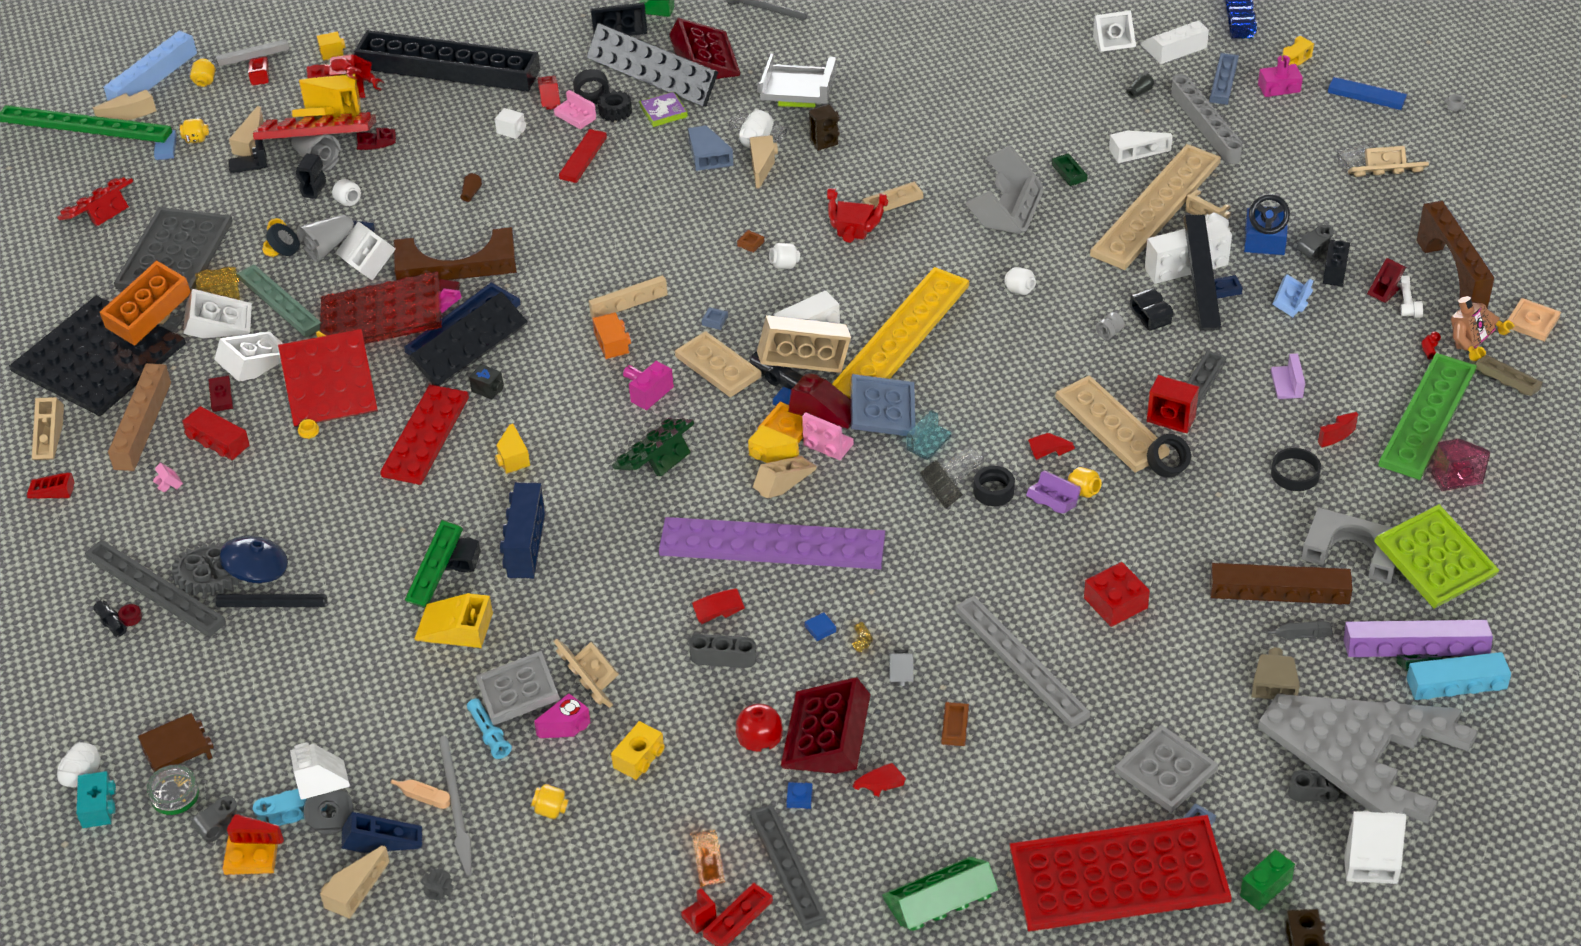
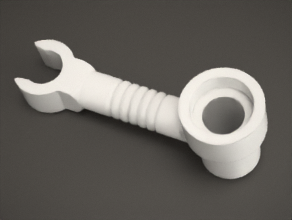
[1400,276,1423,318]

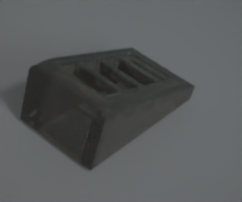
[920,460,963,509]

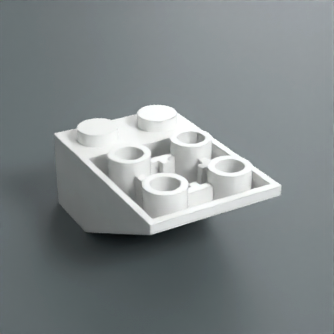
[335,221,396,281]
[1344,811,1406,884]

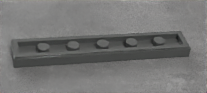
[749,804,827,931]

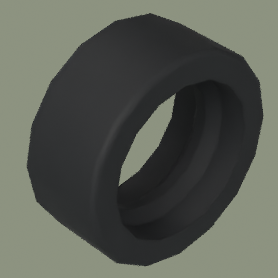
[573,69,609,104]
[1147,434,1191,478]
[973,465,1015,507]

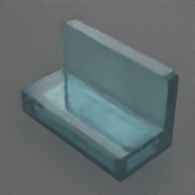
[907,410,951,460]

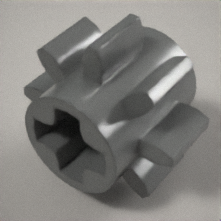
[421,869,454,900]

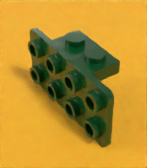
[612,418,695,476]

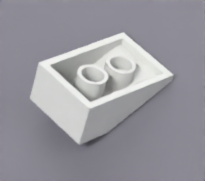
[183,289,252,338]
[214,331,283,381]

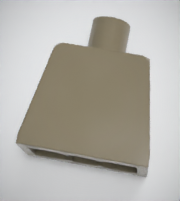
[1251,648,1300,699]

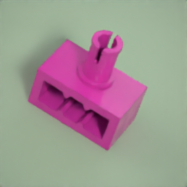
[1258,55,1303,97]
[623,361,674,411]

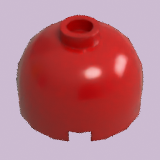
[735,703,783,752]

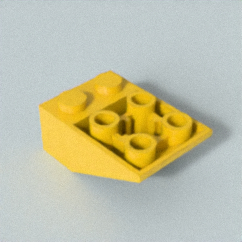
[299,74,361,117]
[414,593,493,648]

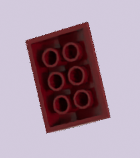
[669,18,741,79]
[781,677,871,774]

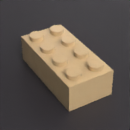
[757,315,851,373]

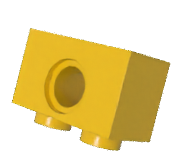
[611,721,665,780]

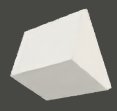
[1093,10,1136,52]

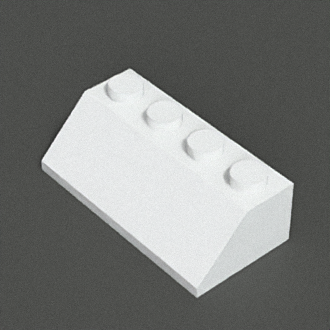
[290,743,350,800]

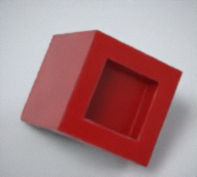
[681,888,717,934]

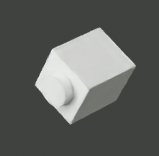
[495,108,526,139]

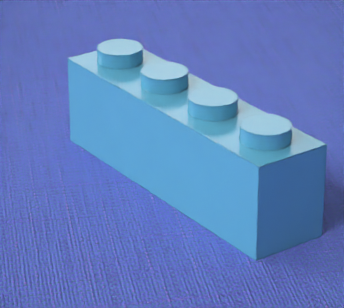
[1406,652,1511,700]

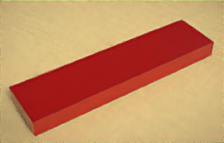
[559,129,607,183]

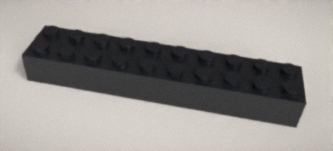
[354,30,540,92]

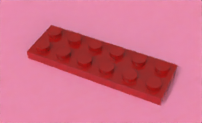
[380,384,469,485]

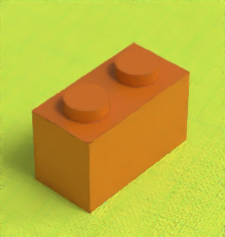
[592,312,631,359]

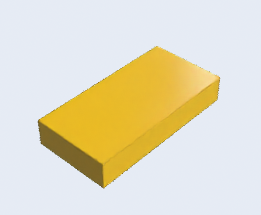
[292,106,334,117]

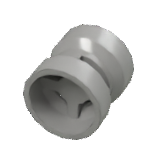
[1096,312,1125,340]

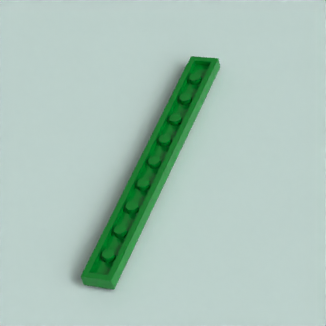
[0,105,172,143]

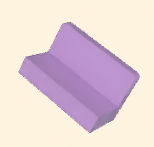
[1271,354,1305,399]

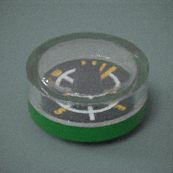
[147,765,199,815]

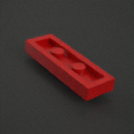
[703,883,773,946]

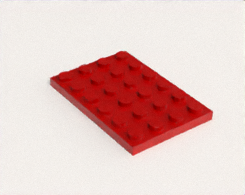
[253,112,376,140]

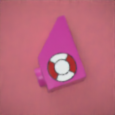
[534,694,591,738]

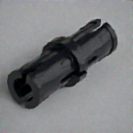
[93,600,127,637]

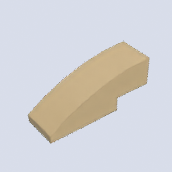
[93,90,156,120]

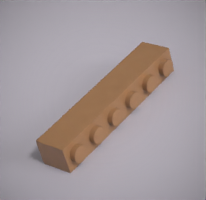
[108,363,171,471]

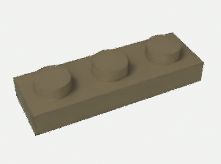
[1476,355,1543,396]

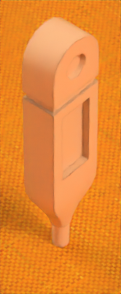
[391,779,451,809]

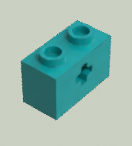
[76,771,116,828]

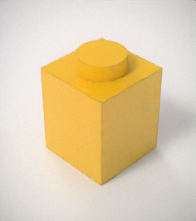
[317,31,346,60]

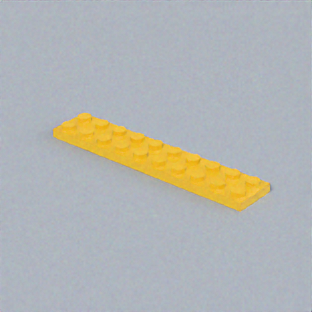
[832,267,969,399]

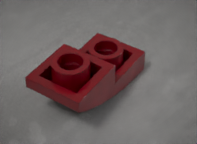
[356,128,396,150]

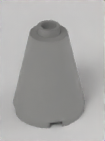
[291,134,341,171]
[297,214,354,262]

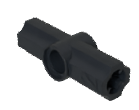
[749,351,803,389]

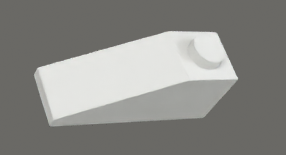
[1109,131,1172,163]

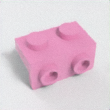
[554,90,596,130]

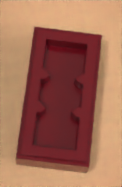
[208,375,233,412]

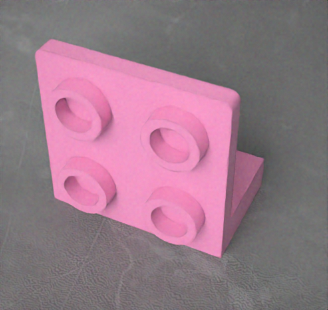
[802,413,853,460]

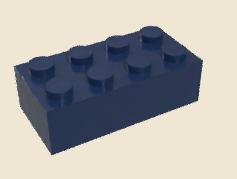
[500,482,546,579]

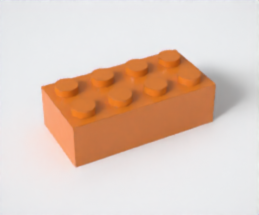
[99,260,191,346]

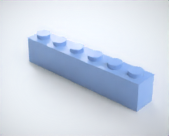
[104,30,197,101]

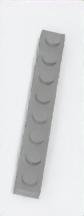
[955,596,1090,729]

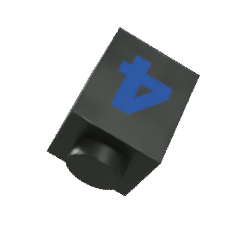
[469,364,504,399]

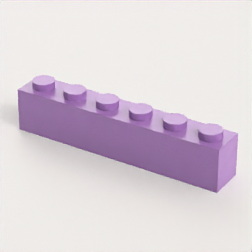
[1344,620,1493,657]

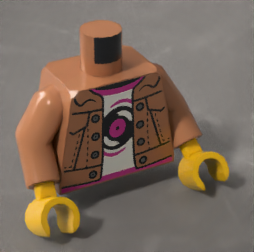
[1451,296,1514,361]

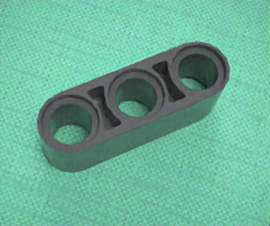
[689,634,757,668]

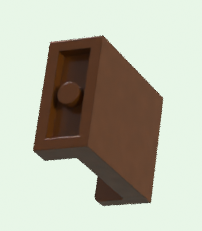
[138,713,214,779]

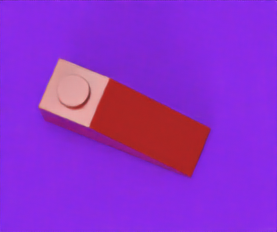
[537,75,560,109]

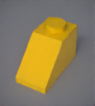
[495,424,530,474]
[748,425,799,463]

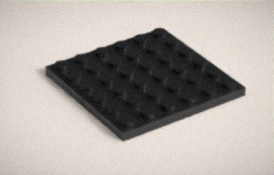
[9,295,186,416]

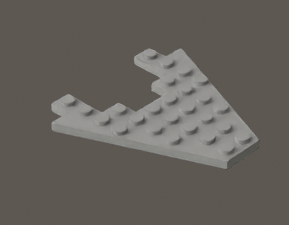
[1258,694,1478,823]

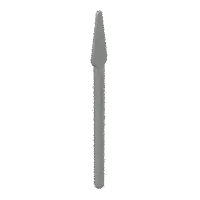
[439,736,472,877]

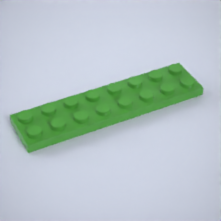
[1378,353,1477,480]

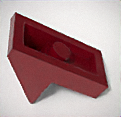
[1367,257,1406,303]

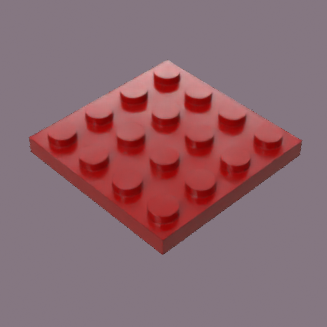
[278,329,378,427]

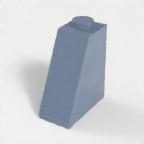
[688,125,734,171]

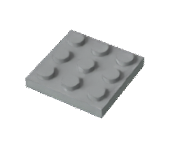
[476,651,560,726]
[1114,725,1218,813]

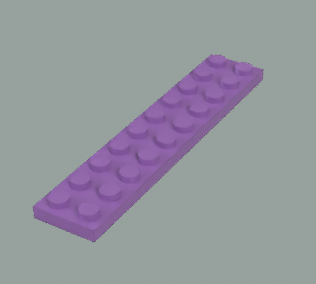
[659,517,885,569]

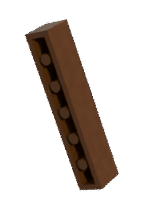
[1210,563,1353,605]

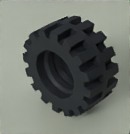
[598,90,632,122]

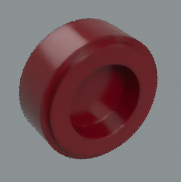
[118,604,142,626]

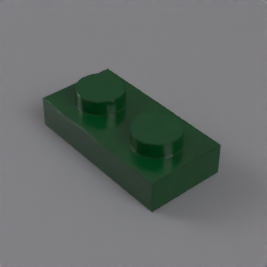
[1051,153,1088,186]

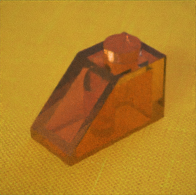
[690,829,725,887]

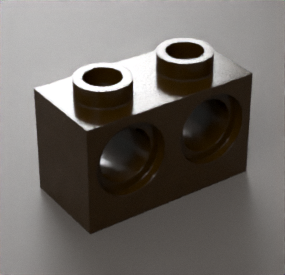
[809,104,840,151]
[1284,909,1330,946]

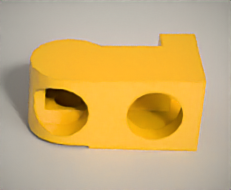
[1282,36,1314,66]

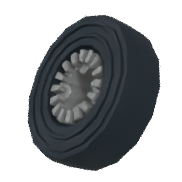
[266,223,300,256]

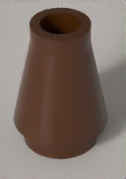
[460,173,482,202]

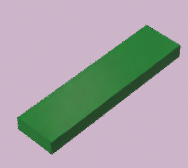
[405,520,463,609]

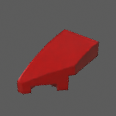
[1028,433,1075,460]
[852,763,906,797]

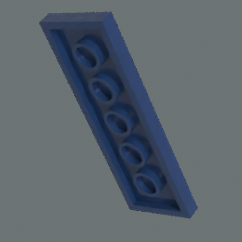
[404,282,521,355]

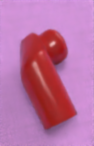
[1421,331,1441,360]

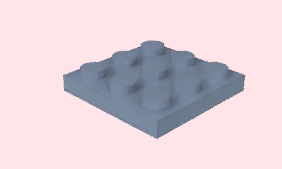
[851,374,916,437]

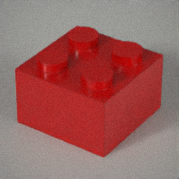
[1147,375,1199,434]
[1084,562,1150,627]

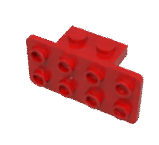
[57,177,134,226]

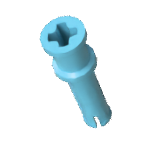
[467,698,512,759]

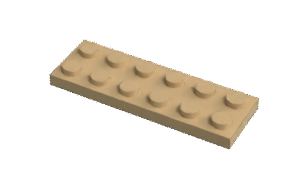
[1055,375,1170,473]

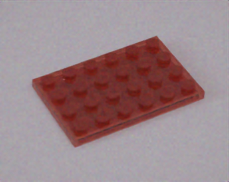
[320,272,442,344]

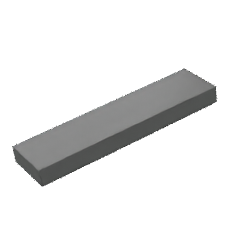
[215,39,290,67]

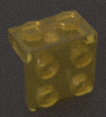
[195,267,240,300]

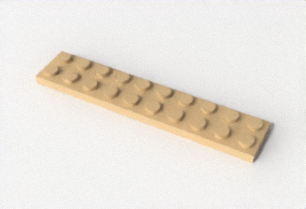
[1090,144,1221,270]

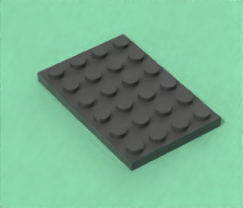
[114,207,233,298]

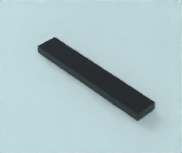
[1183,215,1221,331]

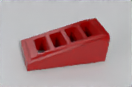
[248,57,269,86]
[26,473,75,498]
[227,814,284,844]

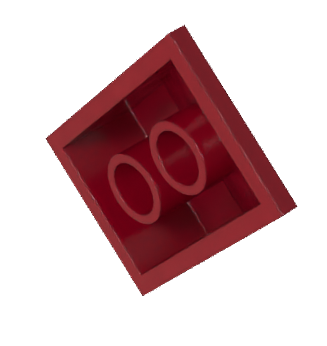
[788,374,851,429]

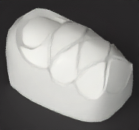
[739,109,773,148]
[57,742,101,787]

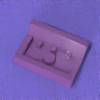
[1026,471,1081,513]

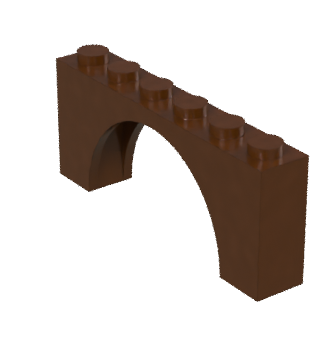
[1416,200,1495,309]
[394,227,517,285]

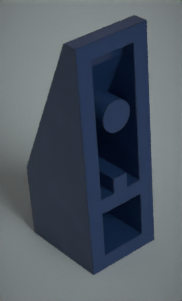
[341,812,422,853]

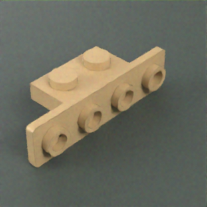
[1348,146,1429,177]
[553,638,619,708]

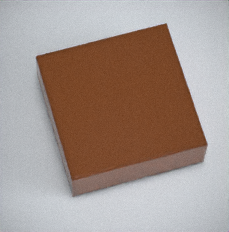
[737,230,765,253]

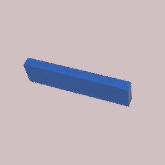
[1328,77,1407,110]

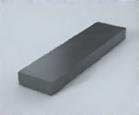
[1187,350,1227,408]

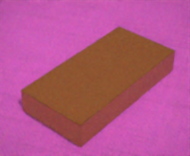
[941,702,969,746]

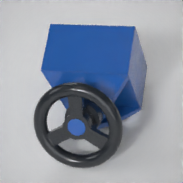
[1244,194,1290,255]

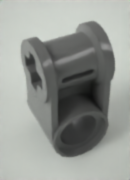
[1297,224,1334,260]
[1288,770,1338,802]
[191,796,241,843]

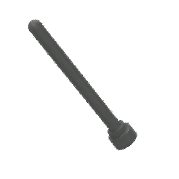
[726,0,807,20]

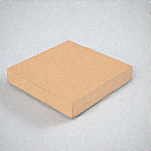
[1508,298,1561,342]

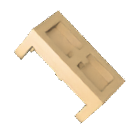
[1185,190,1231,219]

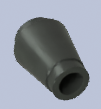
[1127,73,1154,99]

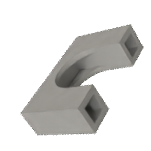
[1301,508,1396,584]

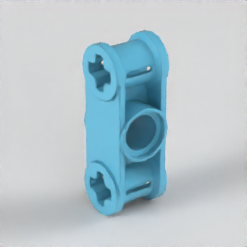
[253,789,327,826]

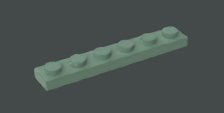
[237,264,323,337]

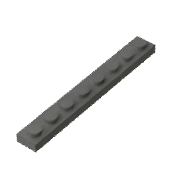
[85,540,226,637]

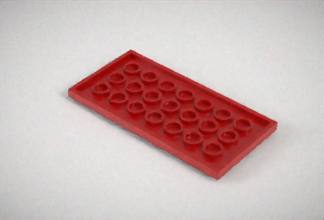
[1009,815,1232,932]

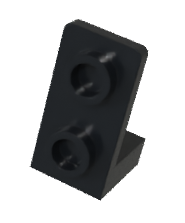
[228,139,268,173]

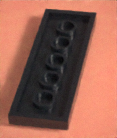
[409,291,528,386]

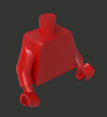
[324,54,385,91]
[827,188,888,243]

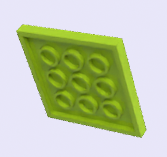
[1374,504,1500,609]

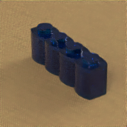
[1225,0,1257,39]

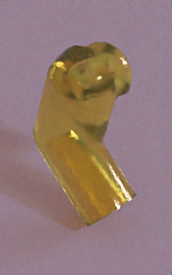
[853,622,873,652]

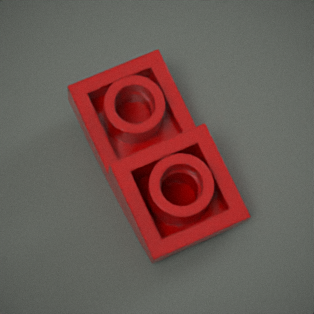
[1318,412,1358,448]
[692,588,745,624]

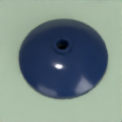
[220,535,288,583]

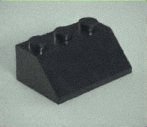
[591,2,648,36]

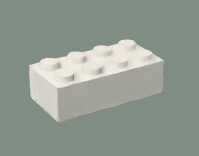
[1145,220,1232,284]

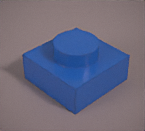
[786,782,813,809]

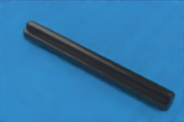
[215,594,328,607]

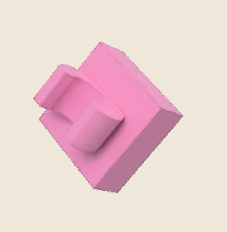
[153,463,183,492]

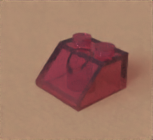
[1431,439,1490,491]

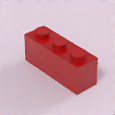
[182,406,250,460]

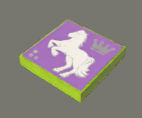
[639,91,688,127]

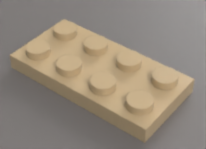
[675,331,761,398]

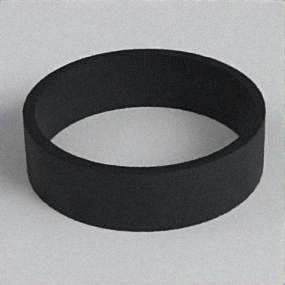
[1271,448,1321,491]

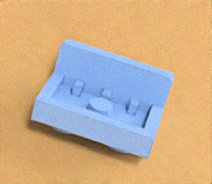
[1272,274,1313,317]

